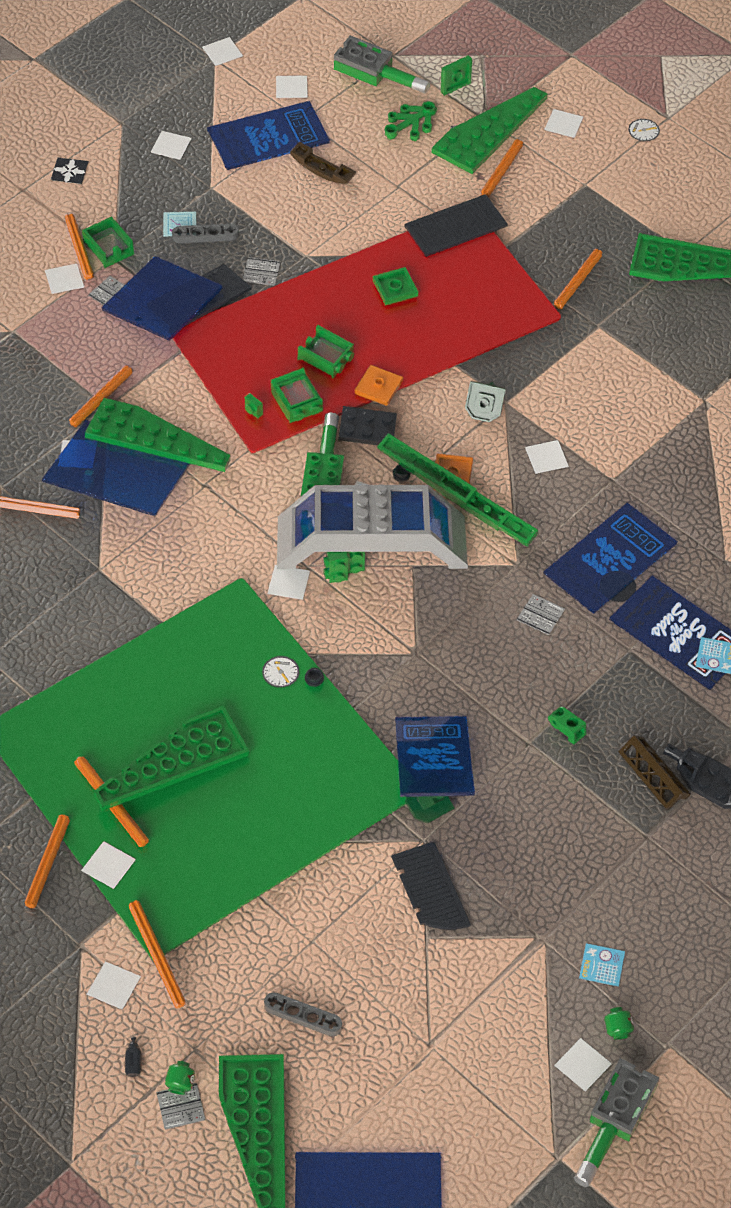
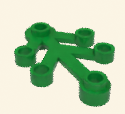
[385,101,437,141]

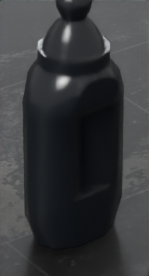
[125,1036,142,1077]

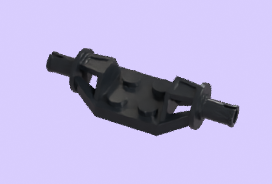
[663,743,731,809]

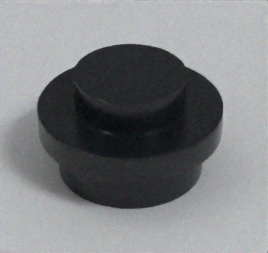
[393,465,411,482]
[305,668,324,687]

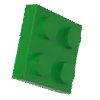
[440,55,472,96]
[373,267,418,305]

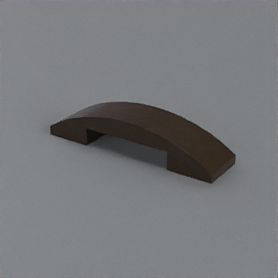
[290,141,356,184]

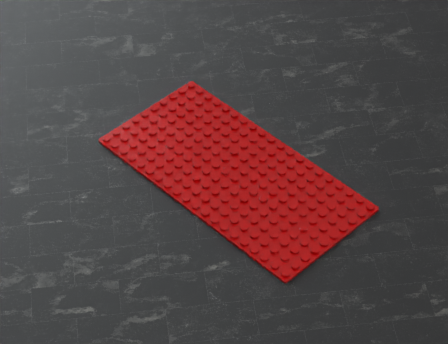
[169,231,561,453]

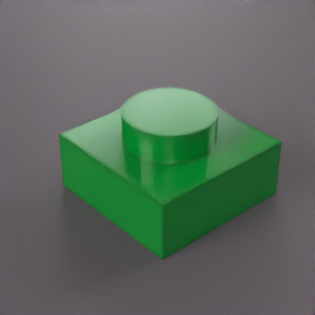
[245,393,263,418]

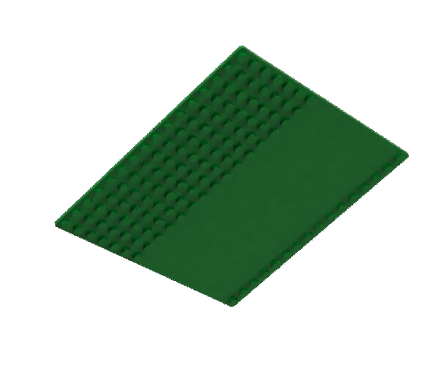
[0,578,417,960]

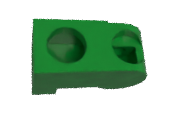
[548,706,586,745]

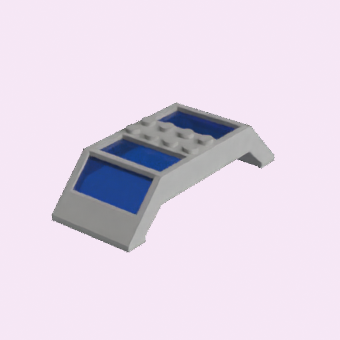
[277,485,468,569]

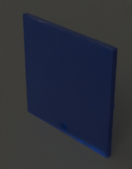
[101,256,223,341]

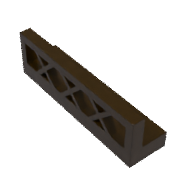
[618,735,691,810]

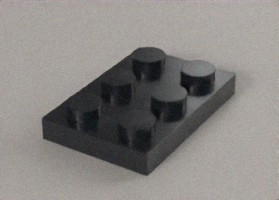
[338,406,397,446]

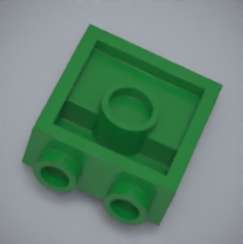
[323,552,365,583]

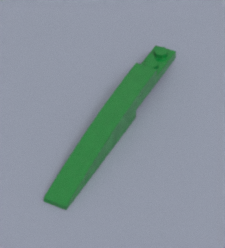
[377,433,539,547]

